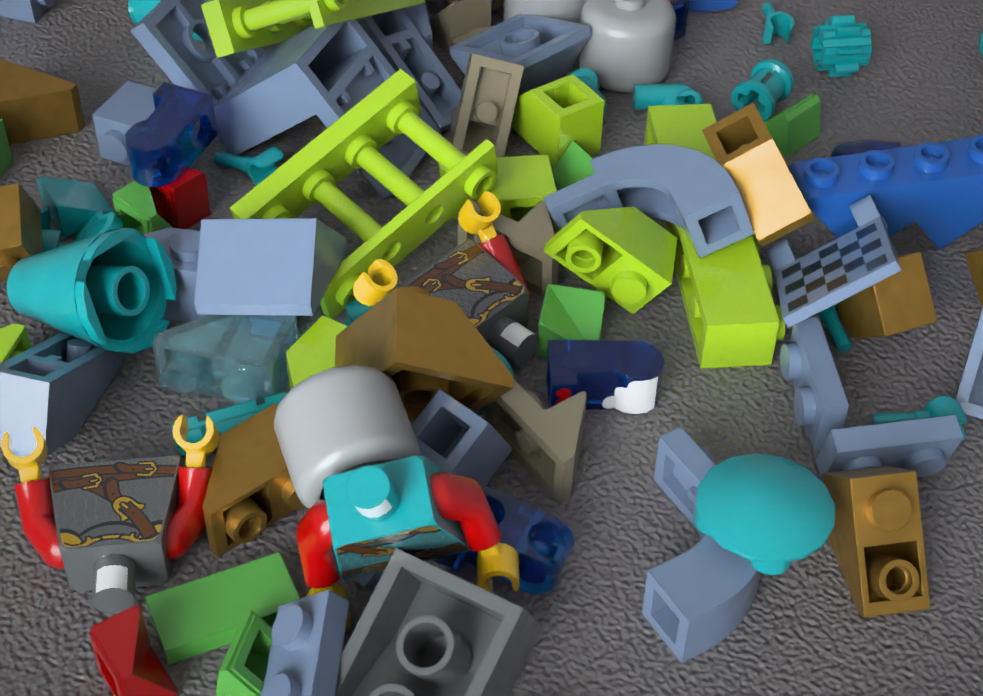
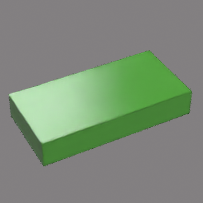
[145,552,300,665]

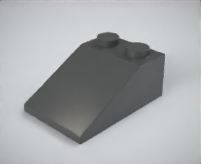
[335,548,542,696]

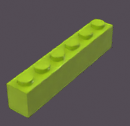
[644,104,786,369]

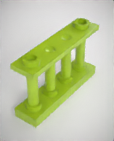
[201,0,426,58]
[230,68,498,319]

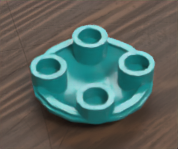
[694,453,835,575]

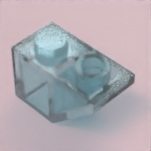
[152,315,298,405]

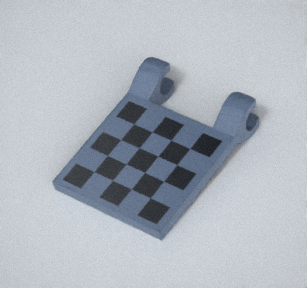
[767,194,902,328]

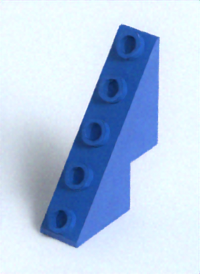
[787,135,983,250]

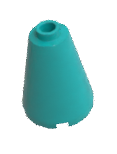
[7,228,177,354]

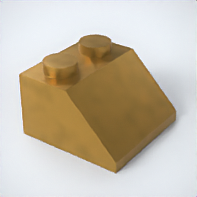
[335,286,513,423]

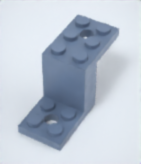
[130,0,441,198]

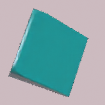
[37,177,115,238]

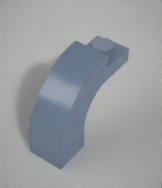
[543,144,754,258]
[642,427,761,663]

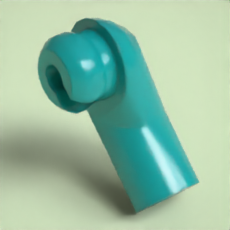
[633,84,704,110]

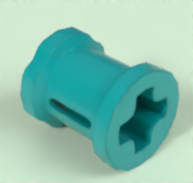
[731,59,794,121]

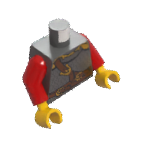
[353,191,539,366]
[1,414,220,614]

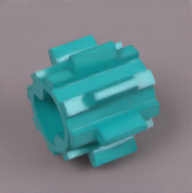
[810,14,872,77]

